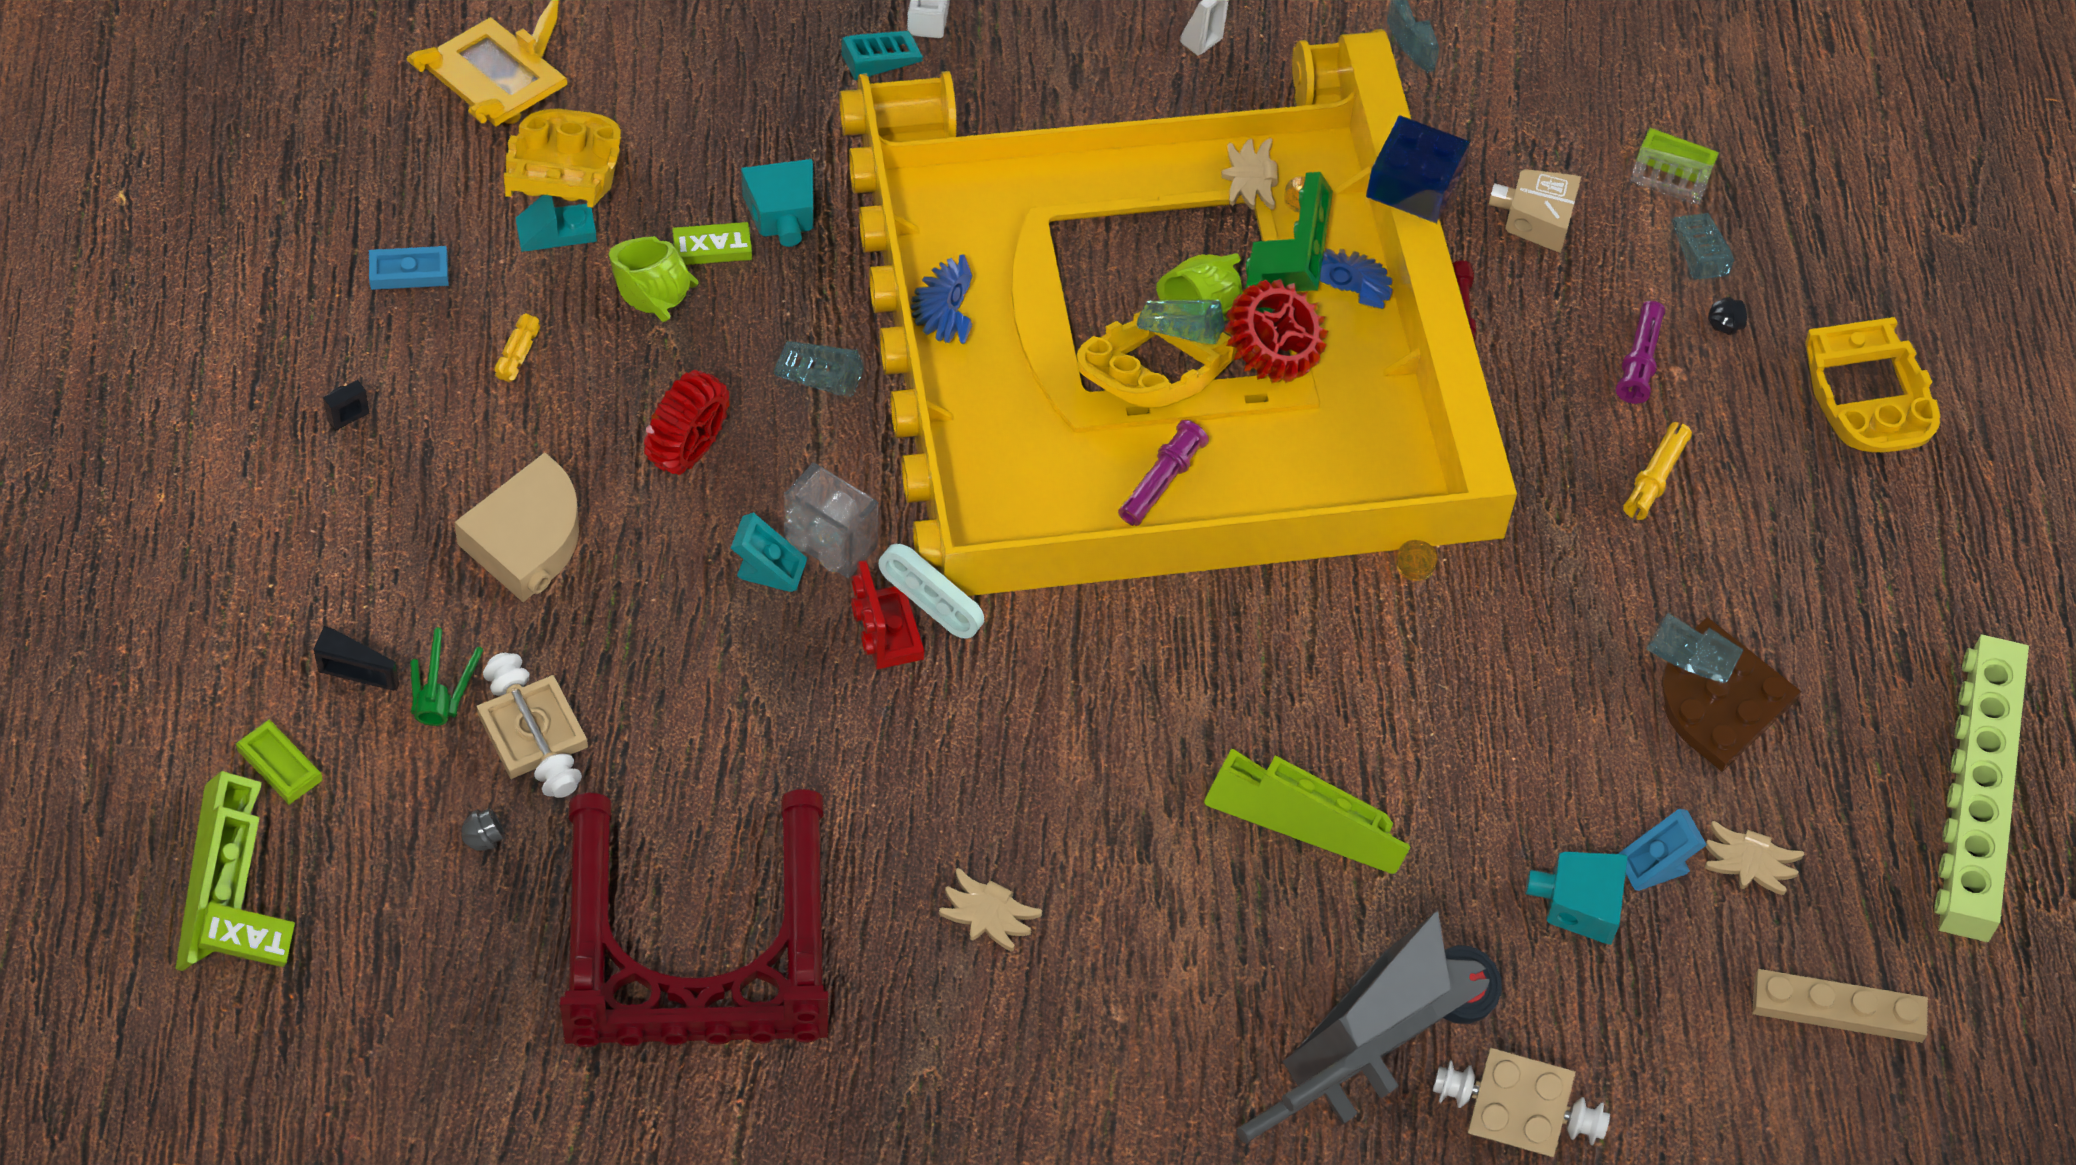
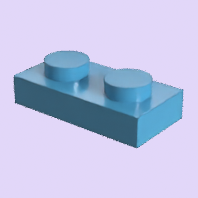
[369,246,449,290]

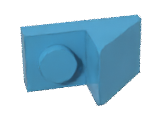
[1618,808,1707,891]

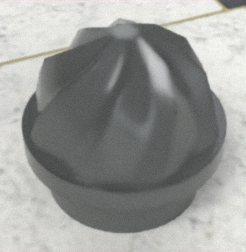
[461,808,505,851]

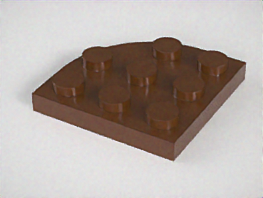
[1661,617,1802,772]

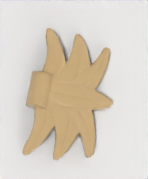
[1221,138,1278,210]
[1705,821,1804,895]
[939,868,1042,951]

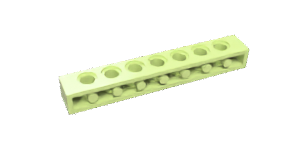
[1934,634,2029,942]

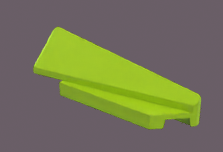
[1204,748,1410,874]
[176,771,262,971]

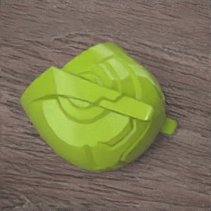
[609,236,699,322]
[1156,253,1242,323]

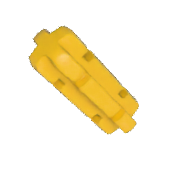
[495,313,540,382]

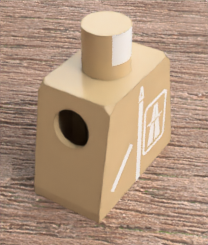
[1489,169,1581,253]

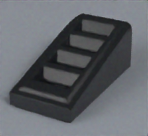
[314,626,399,691]

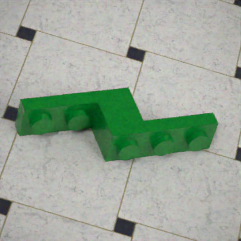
[1241,172,1333,313]

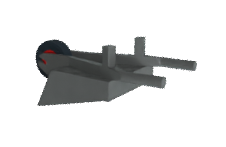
[1237,911,1502,1143]

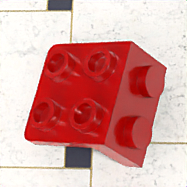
[851,560,924,670]

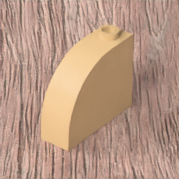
[454,452,579,602]

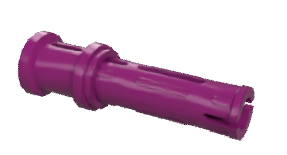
[1616,301,1665,404]
[1118,420,1209,526]

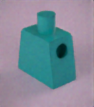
[741,159,813,247]
[1525,852,1628,945]

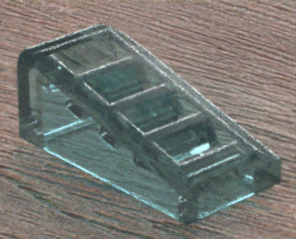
[1672,213,1734,280]
[1137,300,1224,344]
[774,341,864,397]

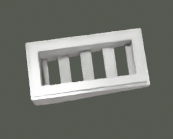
[908,0,950,38]
[1180,0,1228,56]

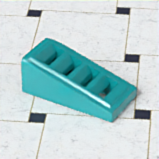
[841,31,923,80]

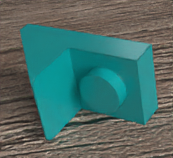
[516,195,597,252]
[731,512,808,592]

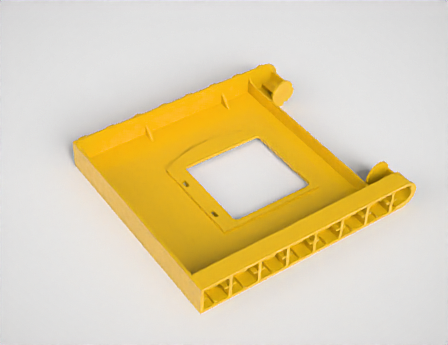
[839,29,1517,596]

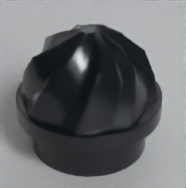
[1708,297,1747,335]

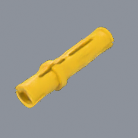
[1623,422,1692,520]

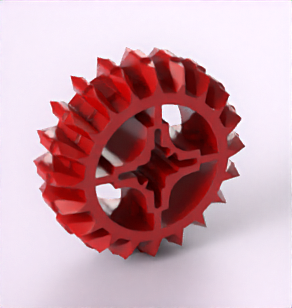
[1224,279,1329,383]
[644,369,730,475]

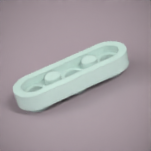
[878,544,984,638]

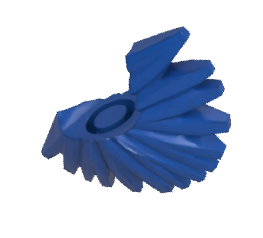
[1320,249,1393,308]
[911,254,973,344]

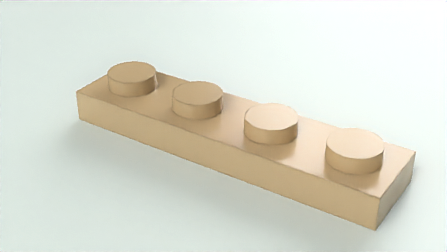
[1752,969,1928,1043]

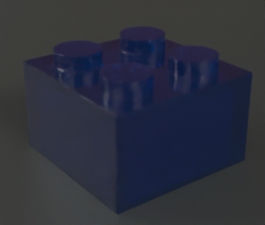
[1366,115,1470,224]

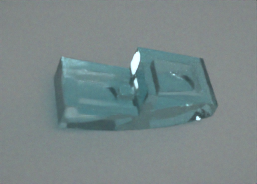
[1387,0,1439,72]
[1646,613,1743,683]

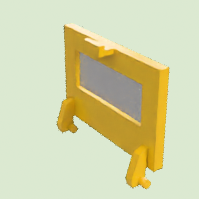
[407,17,568,126]

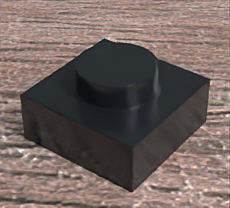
[323,379,370,431]

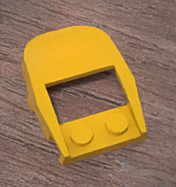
[504,109,621,208]
[1077,300,1237,408]
[1805,317,1940,452]

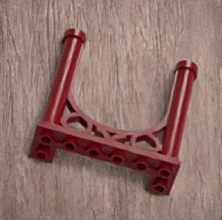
[560,789,828,1047]

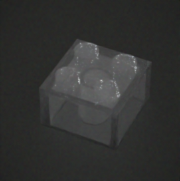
[784,462,879,579]

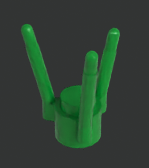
[410,627,483,726]

